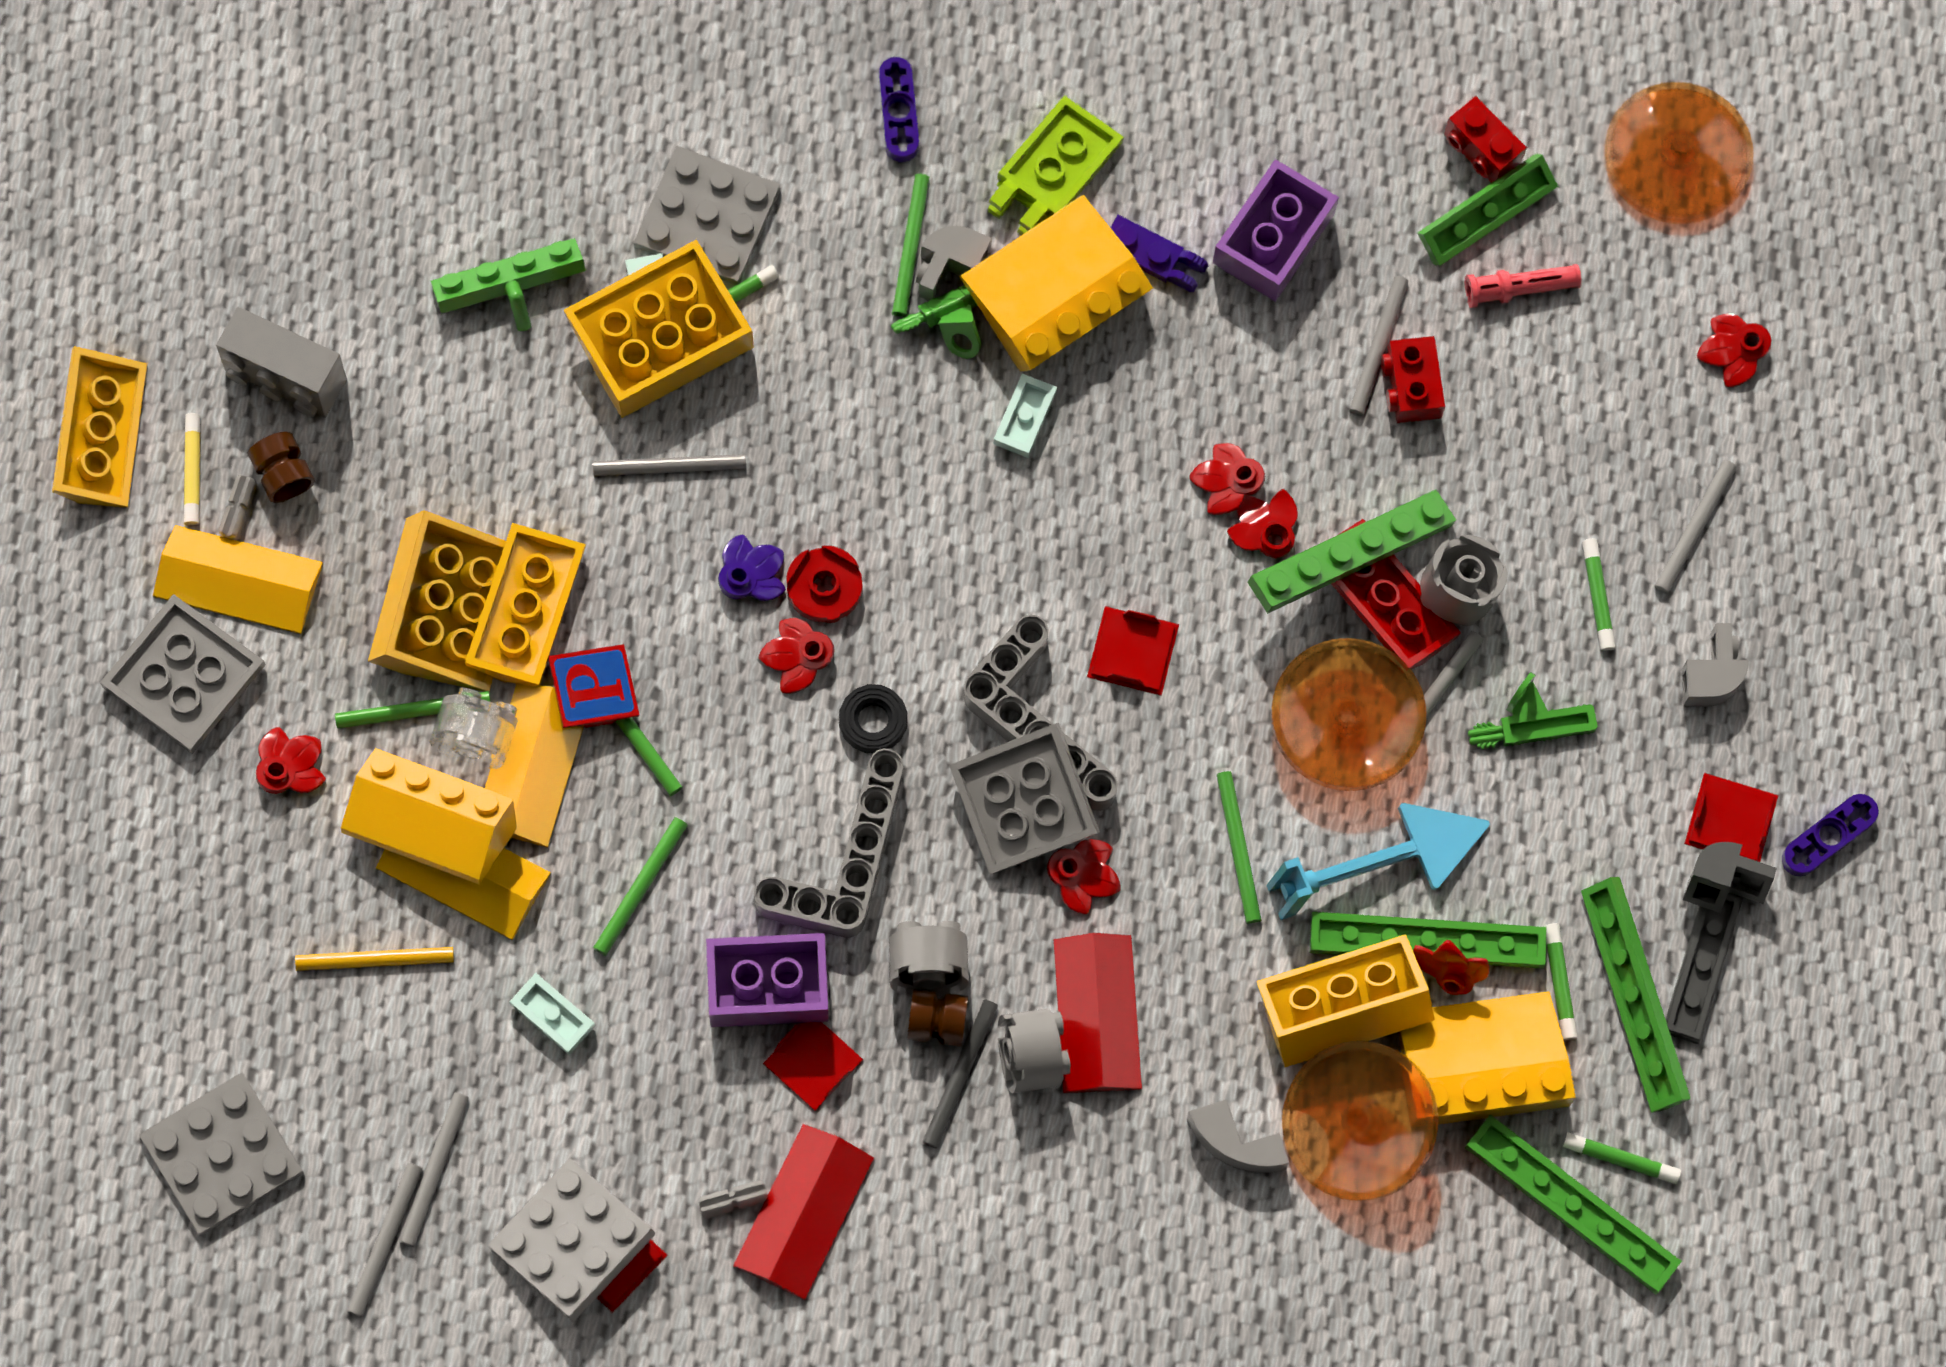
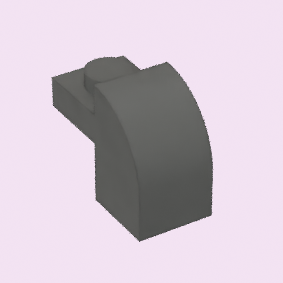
[1683,842,1777,913]

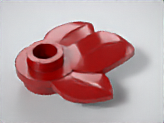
[1697,314,1772,387]
[1189,443,1265,515]
[1227,489,1298,558]
[759,618,835,694]
[256,727,326,794]
[1047,839,1121,915]
[1413,940,1490,995]

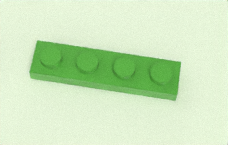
[1417,153,1559,266]

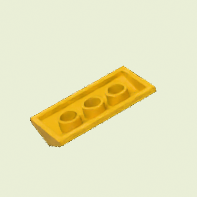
[52,346,147,508]
[465,523,586,687]
[153,525,323,634]
[485,684,584,847]
[376,848,551,940]

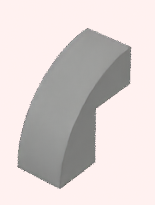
[1187,1099,1290,1173]

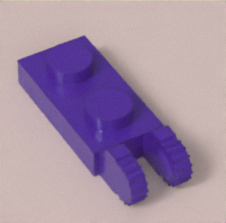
[1110,214,1209,292]

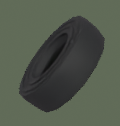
[839,684,908,753]

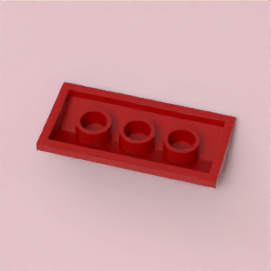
[1331,519,1461,672]
[1053,933,1142,1094]
[733,1124,874,1300]

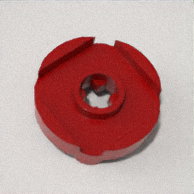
[786,545,863,623]

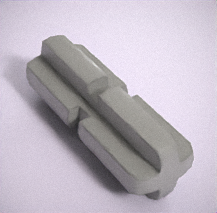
[219,475,257,540]
[699,1180,768,1219]

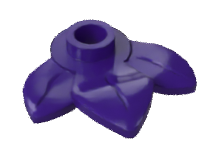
[718,534,786,601]

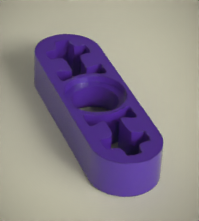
[879,57,919,162]
[1782,794,1879,877]

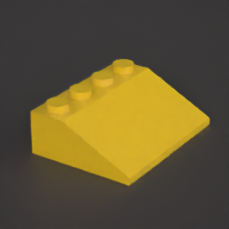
[959,195,1153,372]
[564,239,754,418]
[368,510,506,692]
[1398,991,1576,1128]

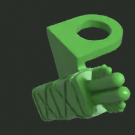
[891,284,981,359]
[1468,672,1598,749]

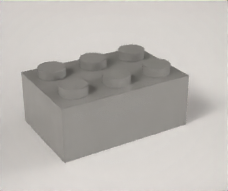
[216,307,347,418]

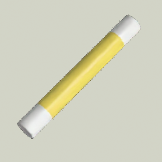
[184,413,201,525]

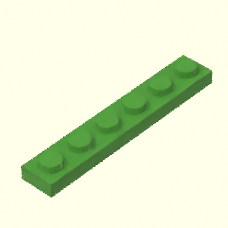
[1247,489,1456,614]
[1581,877,1691,1113]
[1309,911,1547,969]
[1465,1115,1682,1295]

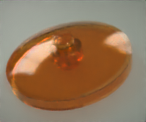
[1604,82,1754,224]
[1270,638,1427,791]
[1282,1041,1438,1201]

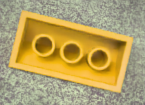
[341,748,517,885]
[1256,934,1435,1067]

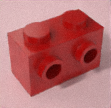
[1444,95,1527,183]
[1381,336,1445,423]

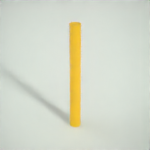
[295,947,454,971]

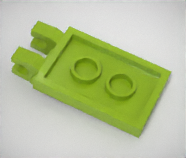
[987,95,1124,235]

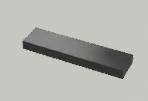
[1665,893,1743,1045]

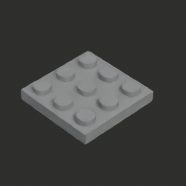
[634,145,781,285]
[100,594,266,754]
[949,723,1100,874]
[139,1072,304,1237]
[487,1158,656,1322]

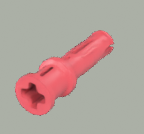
[1464,264,1581,308]

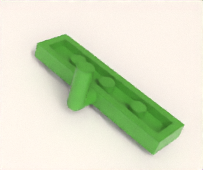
[431,238,586,331]

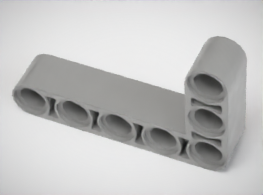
[963,615,1118,811]
[754,748,903,938]

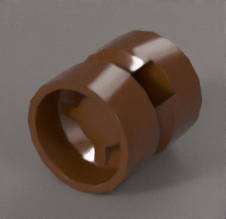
[247,431,315,503]
[907,989,968,1047]

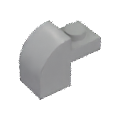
[915,226,992,301]
[1681,623,1749,707]

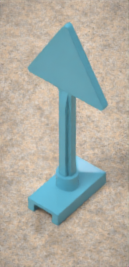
[1266,803,1490,920]

